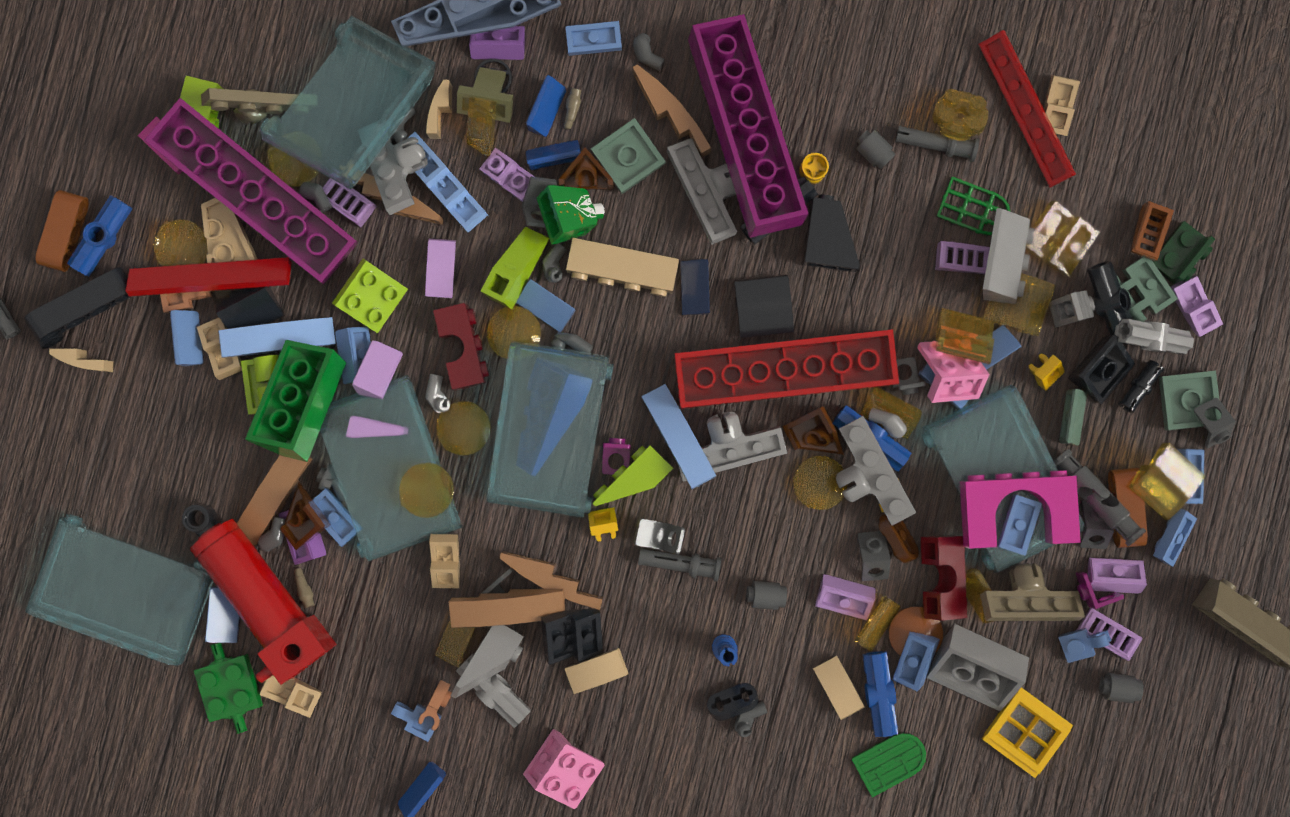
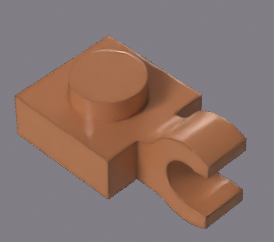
[160,291,212,313]
[418,680,452,731]

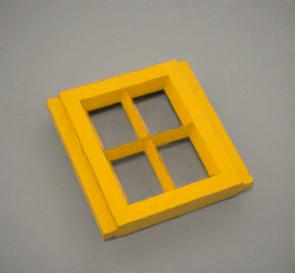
[981,687,1073,778]

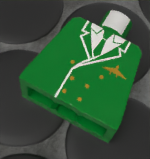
[536,185,605,245]

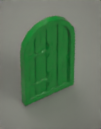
[851,733,926,798]

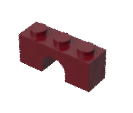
[433,303,489,391]
[921,535,967,621]

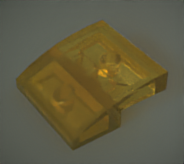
[1026,201,1100,277]
[983,273,1055,336]
[936,308,995,364]
[1129,443,1205,520]

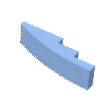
[408,132,488,232]
[218,317,336,358]
[642,384,716,489]

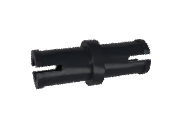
[1118,360,1164,413]

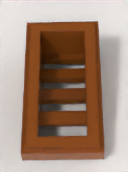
[1130,201,1174,261]

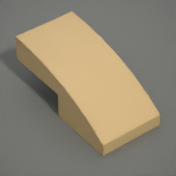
[1044,75,1080,136]
[426,80,452,139]
[197,318,242,380]
[49,349,113,372]
[429,534,460,588]
[565,648,629,694]
[813,656,865,720]
[259,675,322,718]

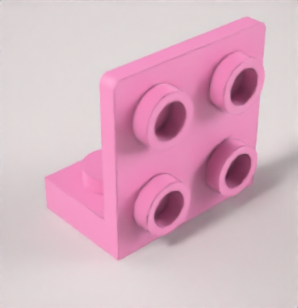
[917,339,990,403]
[523,729,604,809]

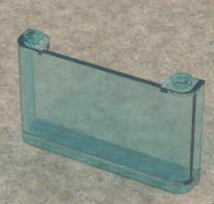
[260,15,436,189]
[487,341,614,518]
[320,375,463,561]
[922,384,1085,573]
[25,514,213,665]

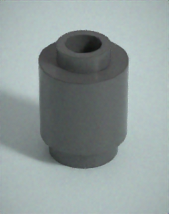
[856,130,896,170]
[746,581,787,610]
[1099,673,1143,703]

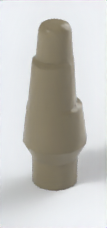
[564,88,582,129]
[294,568,314,609]

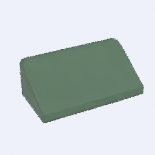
[1059,389,1087,446]

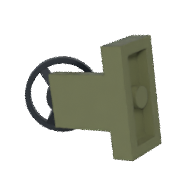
[457,59,513,123]

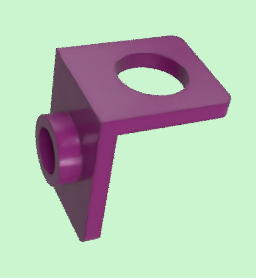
[602,438,630,475]
[1076,571,1124,609]

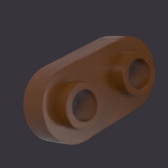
[878,514,919,563]

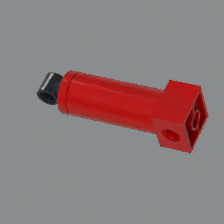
[182,504,337,685]

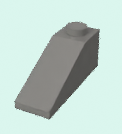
[1048,291,1095,328]
[450,625,524,698]

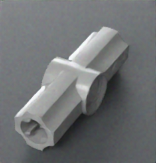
[1115,319,1194,354]
[456,654,531,728]

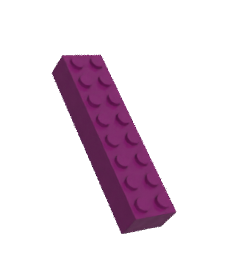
[688,14,808,238]
[144,98,358,285]

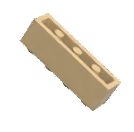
[566,238,679,297]

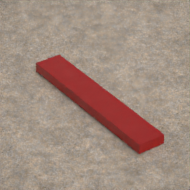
[978,30,1076,187]
[126,257,292,297]

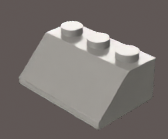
[983,208,1035,304]
[926,624,1029,711]

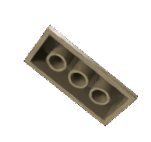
[1192,578,1290,670]

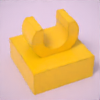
[1029,354,1065,391]
[588,507,618,541]

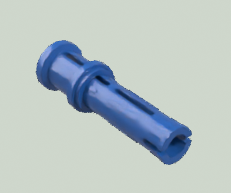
[712,634,738,666]

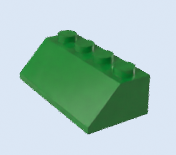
[245,340,346,462]

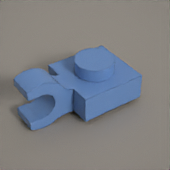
[1058,628,1111,663]
[391,701,442,742]

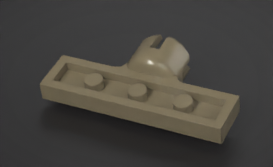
[201,88,318,124]
[980,564,1085,621]

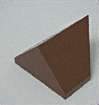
[559,147,614,190]
[782,406,844,455]
[280,482,331,550]

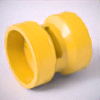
[799,153,829,184]

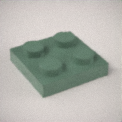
[591,118,666,194]
[1159,371,1221,430]

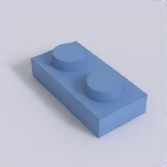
[565,21,622,56]
[313,488,363,547]
[997,494,1042,556]
[1153,507,1197,567]

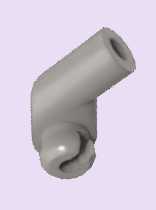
[425,374,450,413]
[869,408,907,438]

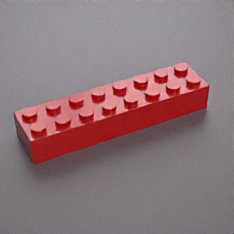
[674,329,899,409]

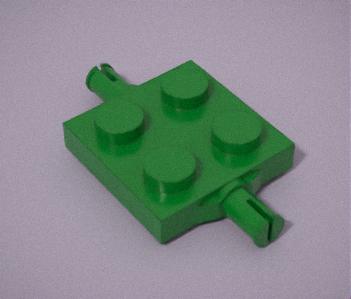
[193,643,263,734]

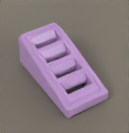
[323,175,377,227]
[935,241,990,274]
[346,415,409,438]
[1077,607,1142,661]

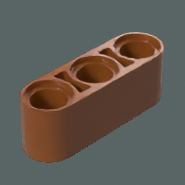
[36,190,89,272]
[1108,468,1148,548]

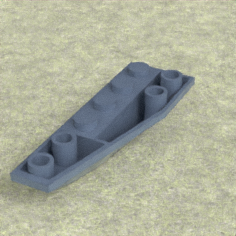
[391,0,561,47]

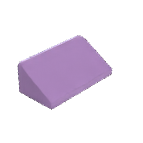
[352,340,403,399]
[1088,558,1147,594]
[815,574,875,620]

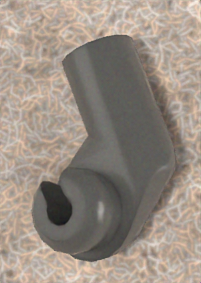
[299,182,332,212]

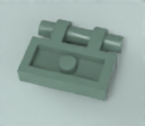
[1117,257,1178,322]

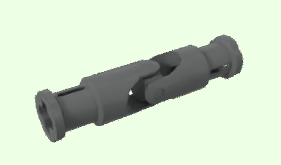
[1051,449,1146,547]

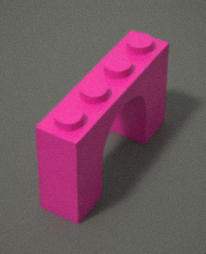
[960,470,1081,549]

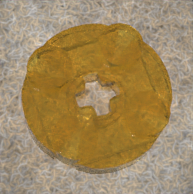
[933,89,989,141]

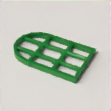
[936,176,1011,235]

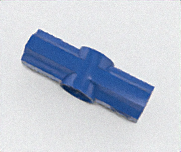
[67,195,133,277]
[832,405,912,472]
[863,651,898,737]

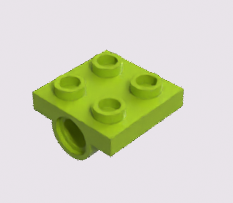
[332,259,408,333]
[241,355,279,415]

